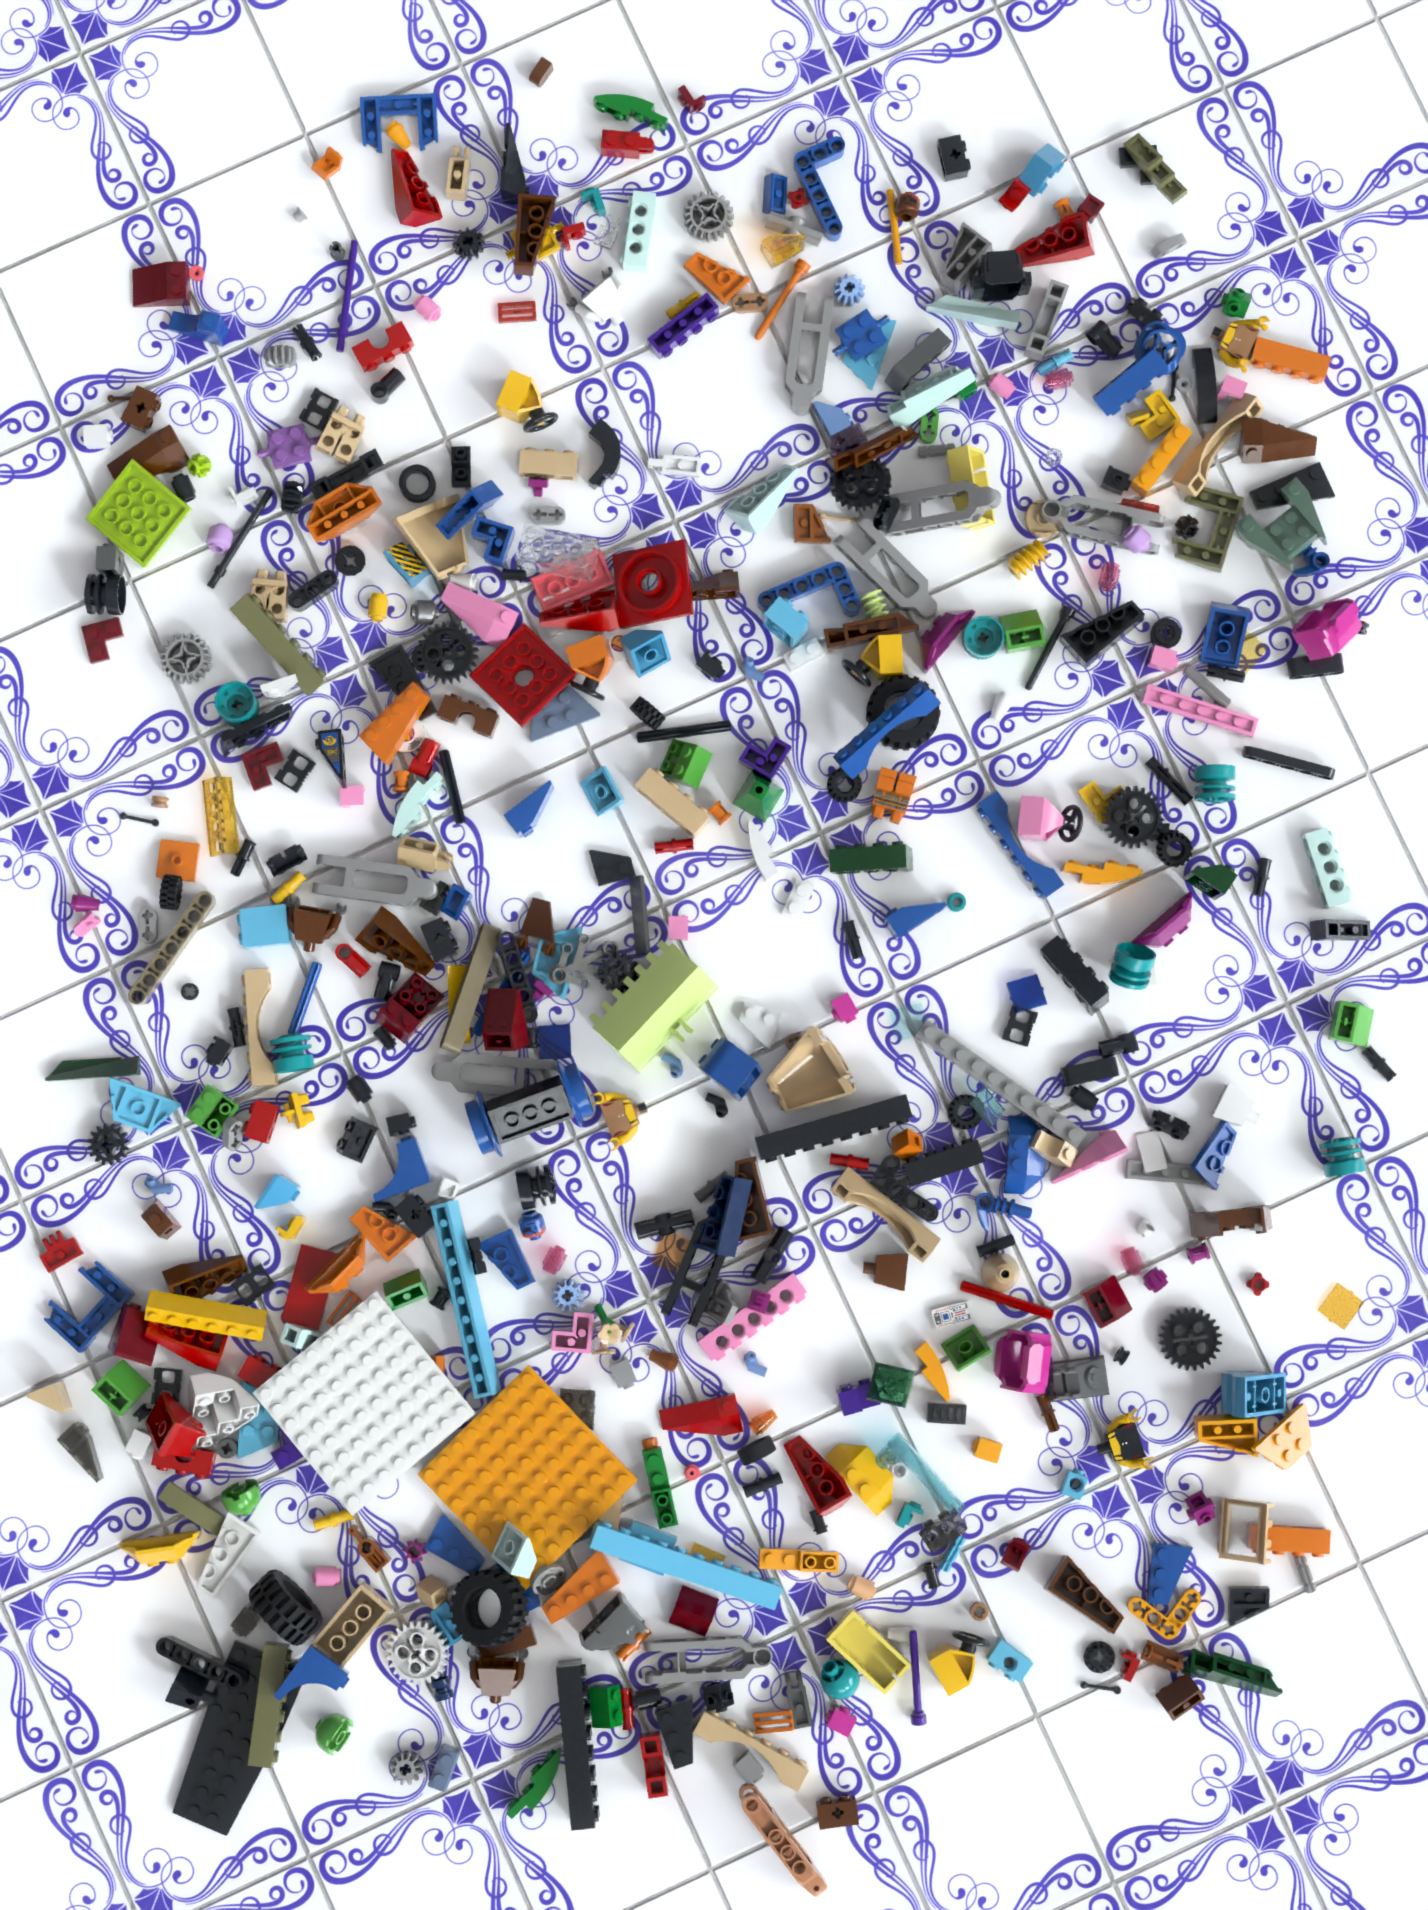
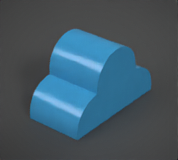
[1221,1371,1286,1418]

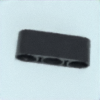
[288,570,339,612]
[1287,653,1344,680]
[1060,1057,1120,1087]

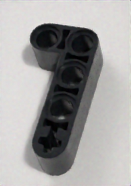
[871,1155,939,1222]

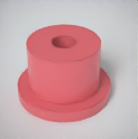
[189,265,204,281]
[684,1464,700,1480]

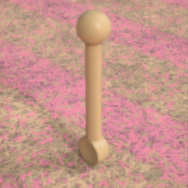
[818,513,856,525]

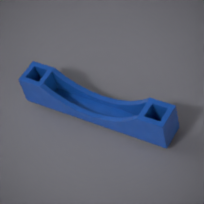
[833,680,941,779]
[976,790,1065,900]

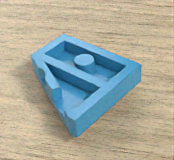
[430,1600,463,1647]

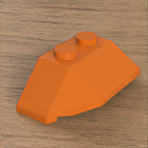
[306,482,382,543]
[304,1232,365,1294]

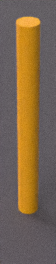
[886,189,903,265]

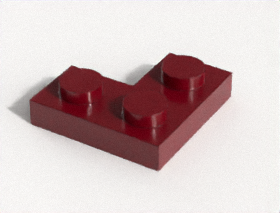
[81,617,125,665]
[241,741,284,792]

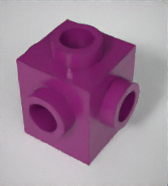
[1184,1490,1216,1526]

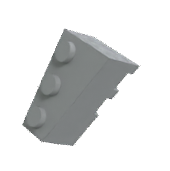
[940,222,992,295]

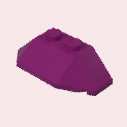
[920,609,976,674]
[1131,891,1192,948]

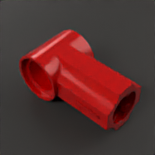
[408,737,441,779]
[335,943,372,979]

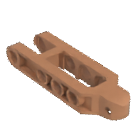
[739,1783,828,1897]

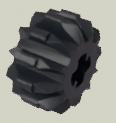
[452,227,485,261]
[280,481,304,514]

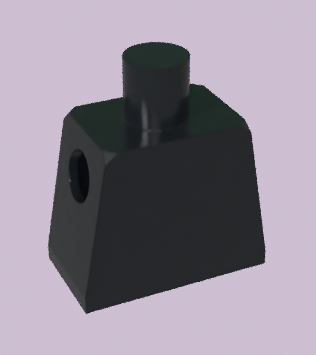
[165,1666,216,1710]

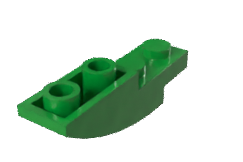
[593,94,668,132]
[642,1446,678,1529]
[506,1747,562,1819]

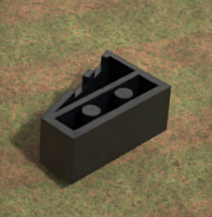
[655,1695,693,1770]

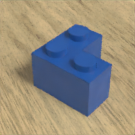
[471,516,515,568]

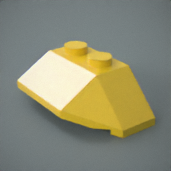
[824,1443,894,1516]
[119,1530,201,1567]

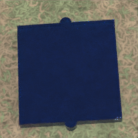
[1006,974,1047,1014]
[538,1023,572,1061]

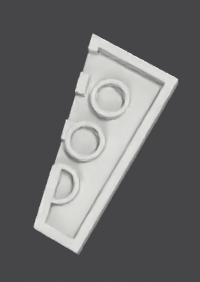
[197,1511,261,1599]

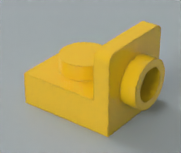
[275,1215,307,1241]

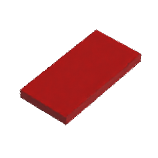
[281,1244,338,1330]

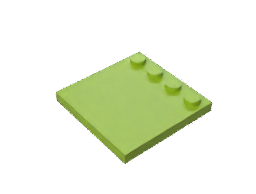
[85,459,193,568]

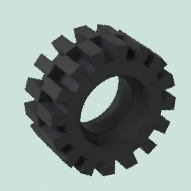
[629,696,666,731]
[827,767,862,803]
[1156,831,1193,868]
[159,874,183,911]
[947,1094,984,1130]

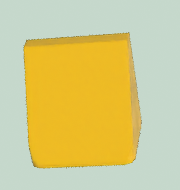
[1125,408,1150,427]

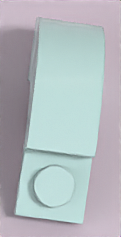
[279,1323,324,1350]

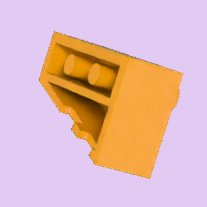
[1194,1414,1258,1457]

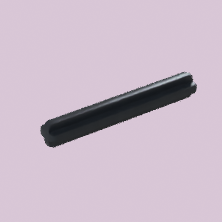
[439,749,466,824]

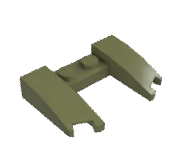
[1172,487,1244,573]

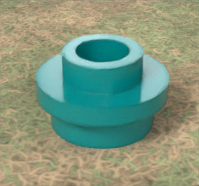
[947,892,966,912]

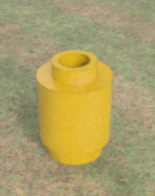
[368,593,388,622]

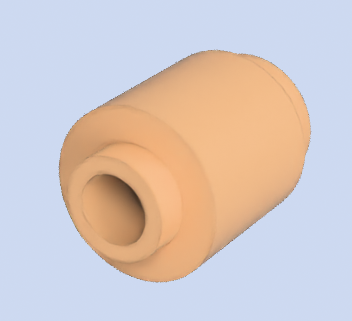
[846,1574,877,1601]

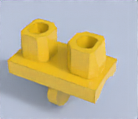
[280,1092,315,1129]

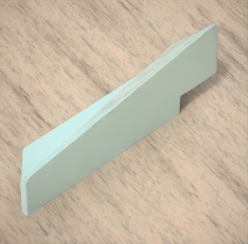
[926,295,1021,330]
[886,366,976,427]

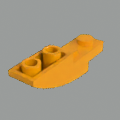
[1061,860,1143,885]
[758,1547,839,1573]

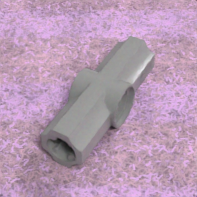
[765,211,824,247]

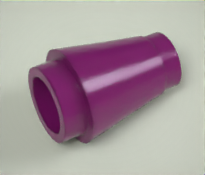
[71,893,100,912]

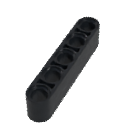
[495,931,538,1023]
[155,1636,248,1690]

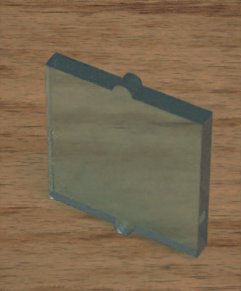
[889,1002,928,1042]
[970,1086,1005,1127]

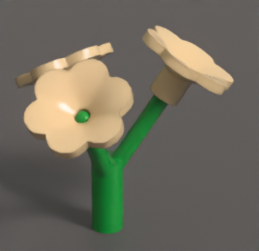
[591,1304,635,1355]

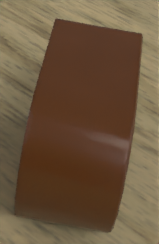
[529,57,554,88]

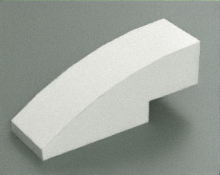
[748,820,779,882]

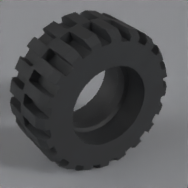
[866,674,941,751]
[248,1569,323,1646]
[450,1569,529,1647]

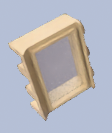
[1217,1497,1275,1565]

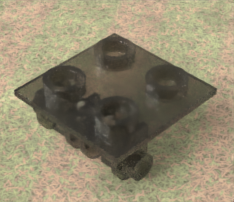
[560,1388,596,1431]

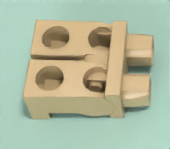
[315,405,365,466]
[251,569,290,623]

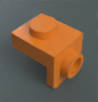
[311,146,343,181]

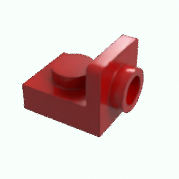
[998,177,1031,212]
[559,222,586,251]
[1119,1649,1140,1683]

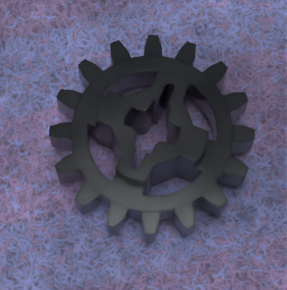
[598,952,639,994]
[87,1123,131,1165]

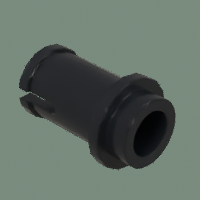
[502,567,527,583]
[373,1026,397,1051]
[808,1510,828,1535]
[922,1562,941,1589]

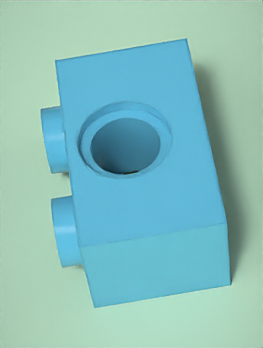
[986,1637,1034,1683]

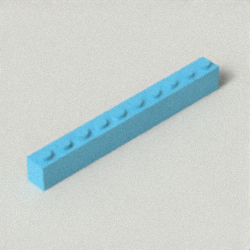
[430,1200,502,1399]
[587,1520,783,1610]

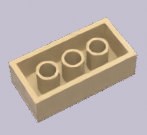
[635,767,709,840]
[309,1581,394,1667]

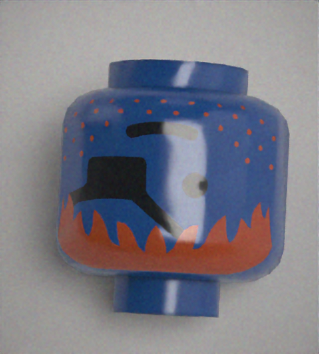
[518,1210,546,1241]

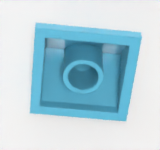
[580,766,624,817]

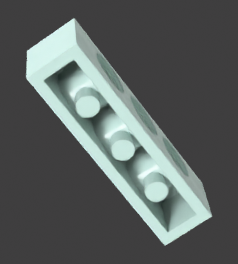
[620,190,656,273]
[1301,827,1352,909]

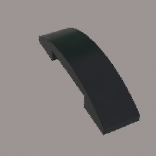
[1191,348,1217,424]
[309,448,385,500]

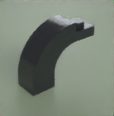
[588,418,621,490]

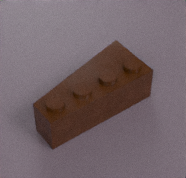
[514,193,557,276]
[735,1156,775,1242]
[1043,1555,1124,1634]

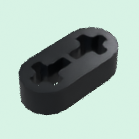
[873,495,900,531]

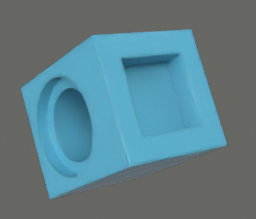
[1059,1468,1088,1500]

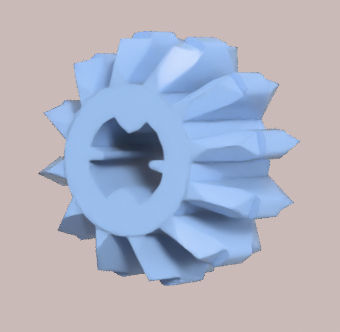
[833,273,865,307]
[551,1279,585,1312]

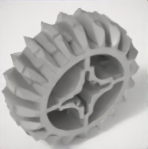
[683,190,734,243]
[160,633,212,685]

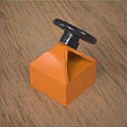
[565,634,615,701]

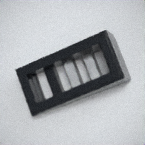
[926,1402,967,1425]

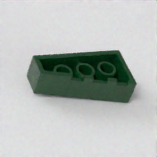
[829,841,913,874]

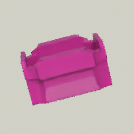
[1292,598,1363,661]
[993,1329,1052,1394]

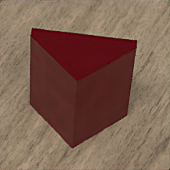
[668,1585,719,1637]

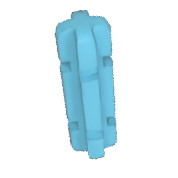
[939,1534,965,1572]

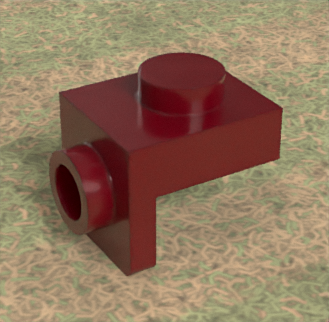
[677,85,706,114]
[1076,193,1105,224]
[1000,1537,1031,1572]

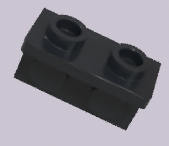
[336,1116,378,1163]

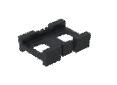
[298,387,339,432]
[274,749,316,793]
[1001,1004,1038,1047]
[467,1237,487,1275]
[231,1263,277,1307]
[151,1367,183,1405]

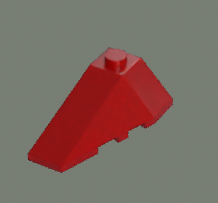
[391,148,443,227]
[1013,211,1095,267]
[539,589,619,632]
[144,1321,228,1372]
[658,1393,744,1436]
[783,1435,853,1516]

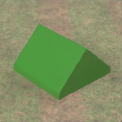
[940,1324,992,1372]

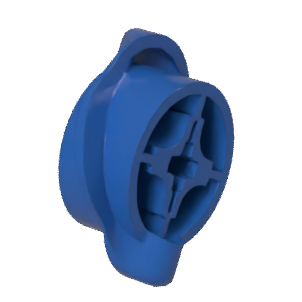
[1133,321,1186,375]

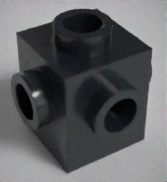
[702,1680,734,1713]

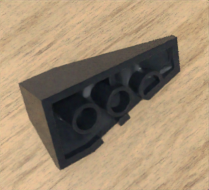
[500,123,530,204]

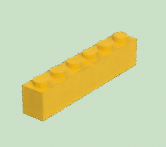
[144,1290,268,1341]

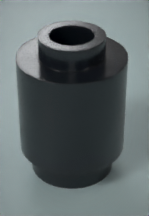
[171,473,196,503]
[346,1074,373,1104]
[1068,1085,1099,1111]
[632,1687,662,1711]

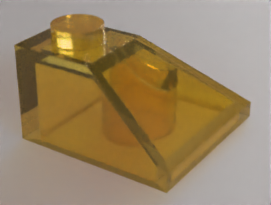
[760,234,806,269]

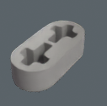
[1151,233,1187,260]
[529,506,566,525]
[138,907,158,944]
[222,1116,243,1151]

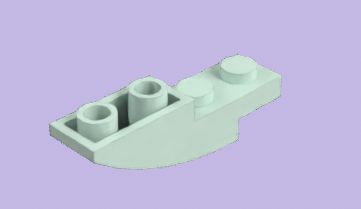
[392,771,444,840]

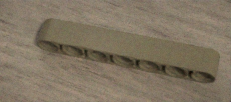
[128,891,216,1006]
[440,922,502,1054]

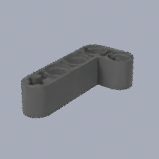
[884,328,952,395]

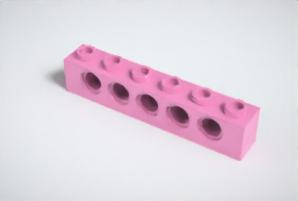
[698,1273,807,1361]

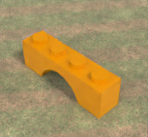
[1130,420,1193,498]

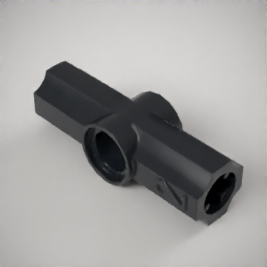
[634,1209,695,1240]
[750,1226,795,1285]

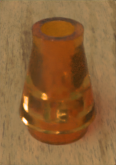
[748,1409,778,1436]

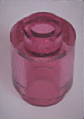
[1044,368,1074,391]
[1098,562,1121,592]
[542,1245,568,1275]
[1120,1246,1145,1277]

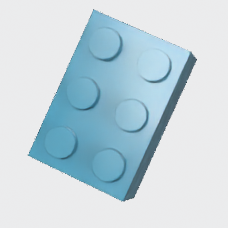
[763,596,809,649]

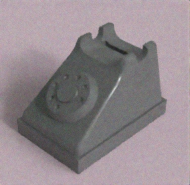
[1048,1355,1110,1402]
[579,1592,647,1651]

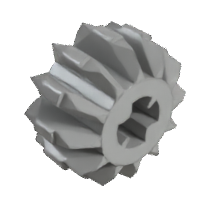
[264,345,297,369]
[389,1750,423,1785]

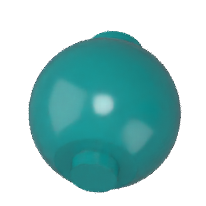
[820,1659,860,1700]

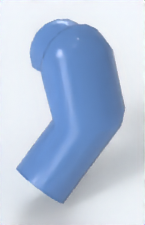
[742,656,765,683]
[661,1051,683,1078]
[145,1175,173,1195]
[744,1351,768,1377]

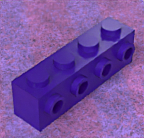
[647,293,719,360]

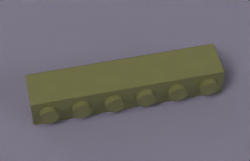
[229,593,328,696]
[248,1641,293,1768]

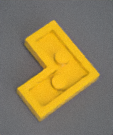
[1138,389,1181,443]
[1077,780,1132,823]

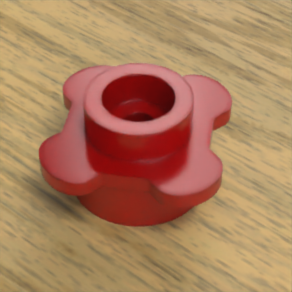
[787,188,809,209]
[1246,1272,1270,1296]

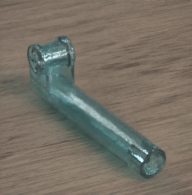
[876,1432,966,1517]

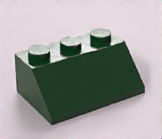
[1182,864,1238,900]

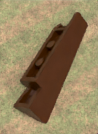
[825,426,918,472]
[823,612,919,651]

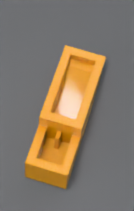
[913,1341,950,1402]

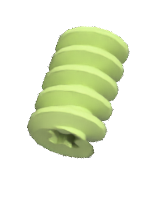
[860,589,889,618]

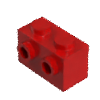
[243,1099,281,1144]

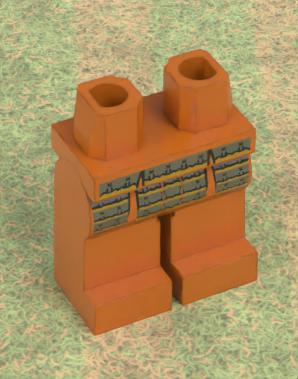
[871,767,917,825]

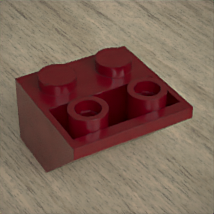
[1080,1275,1133,1329]

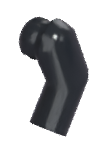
[705,1092,728,1118]
[372,1202,398,1221]

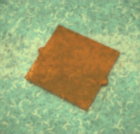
[653,1234,690,1272]

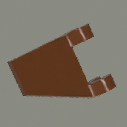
[516,897,555,957]

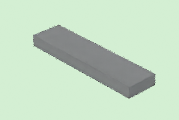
[1125,1159,1204,1185]

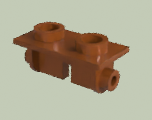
[1140,1640,1184,1674]

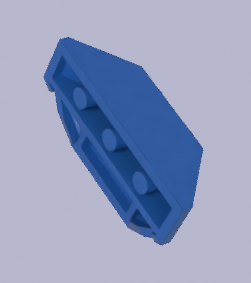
[1003,1115,1046,1194]

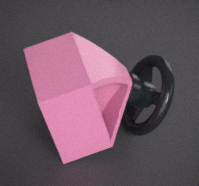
[1017,795,1083,843]

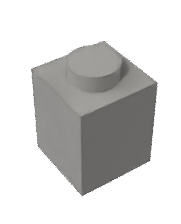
[609,1358,637,1390]
[733,1750,764,1785]

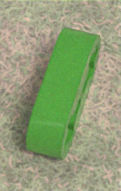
[920,408,939,444]

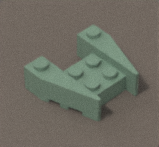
[1234,477,1327,572]

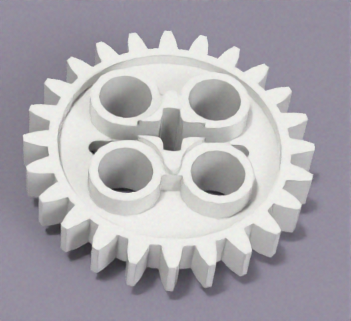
[386,1619,450,1686]

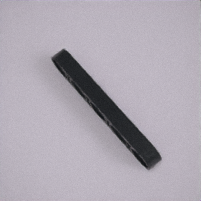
[1242,746,1336,780]

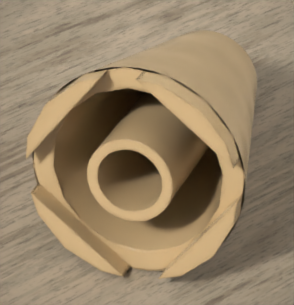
[981,1253,1020,1292]

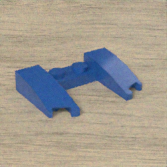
[360,93,438,153]
[44,1261,136,1353]

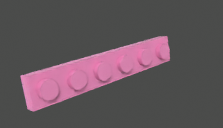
[1142,684,1259,738]

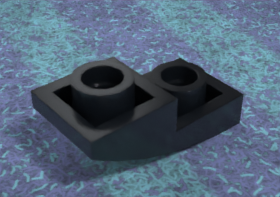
[451,446,471,488]

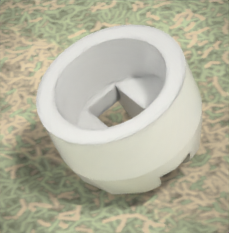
[1137,1220,1155,1237]
[892,1463,908,1479]

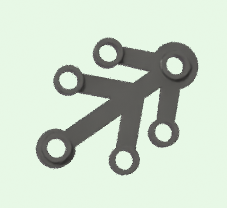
[549,934,618,989]

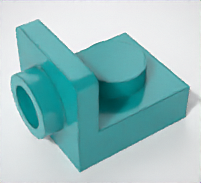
[580,187,606,217]
[895,1500,924,1529]

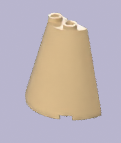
[392,493,469,581]
[766,1026,856,1113]

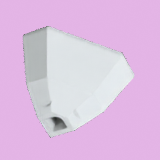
[188,1373,260,1448]

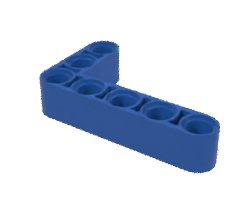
[793,136,845,242]
[757,562,861,617]

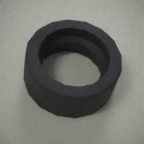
[399,464,436,503]
[737,1435,776,1466]

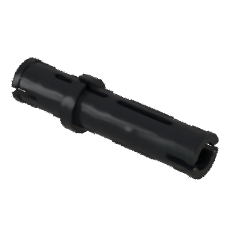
[1145,756,1194,806]

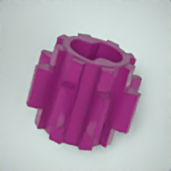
[1142,1267,1168,1293]
[402,1538,428,1564]

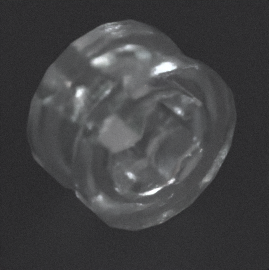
[1045,448,1063,467]

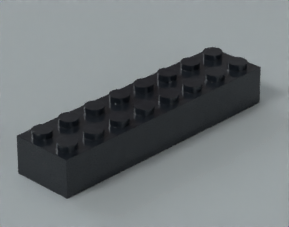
[754,1094,913,1163]
[556,1659,600,1831]

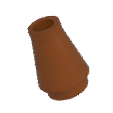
[649,1349,679,1372]

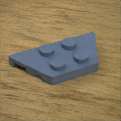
[530,686,601,742]

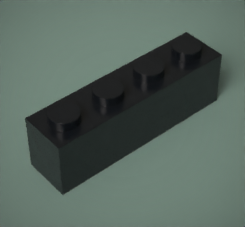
[903,1137,985,1187]

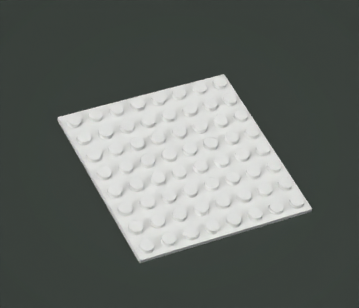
[253,1291,476,1516]

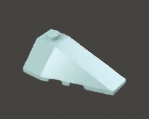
[723,464,799,534]

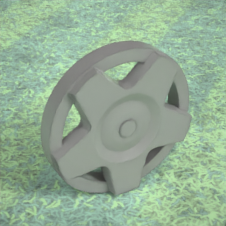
[530,1564,566,1595]

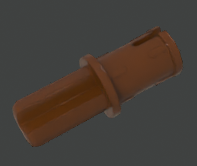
[1035,1393,1060,1433]

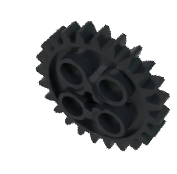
[829,458,892,512]
[416,622,479,685]
[1101,786,1165,849]
[1158,1307,1222,1371]

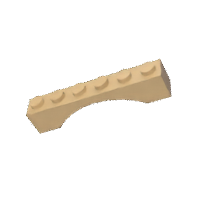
[1172,392,1265,497]
[241,968,278,1087]
[830,1167,941,1263]
[693,1708,809,1792]

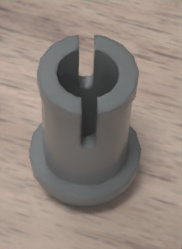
[329,241,346,261]

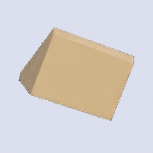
[26,1381,73,1413]

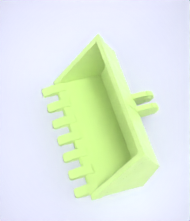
[589,940,719,1073]

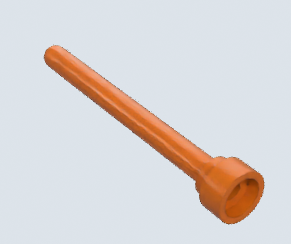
[754,259,811,340]

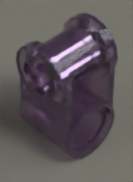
[830,423,868,454]

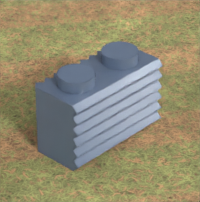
[428,1744,461,1792]

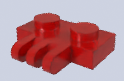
[39,1230,84,1273]

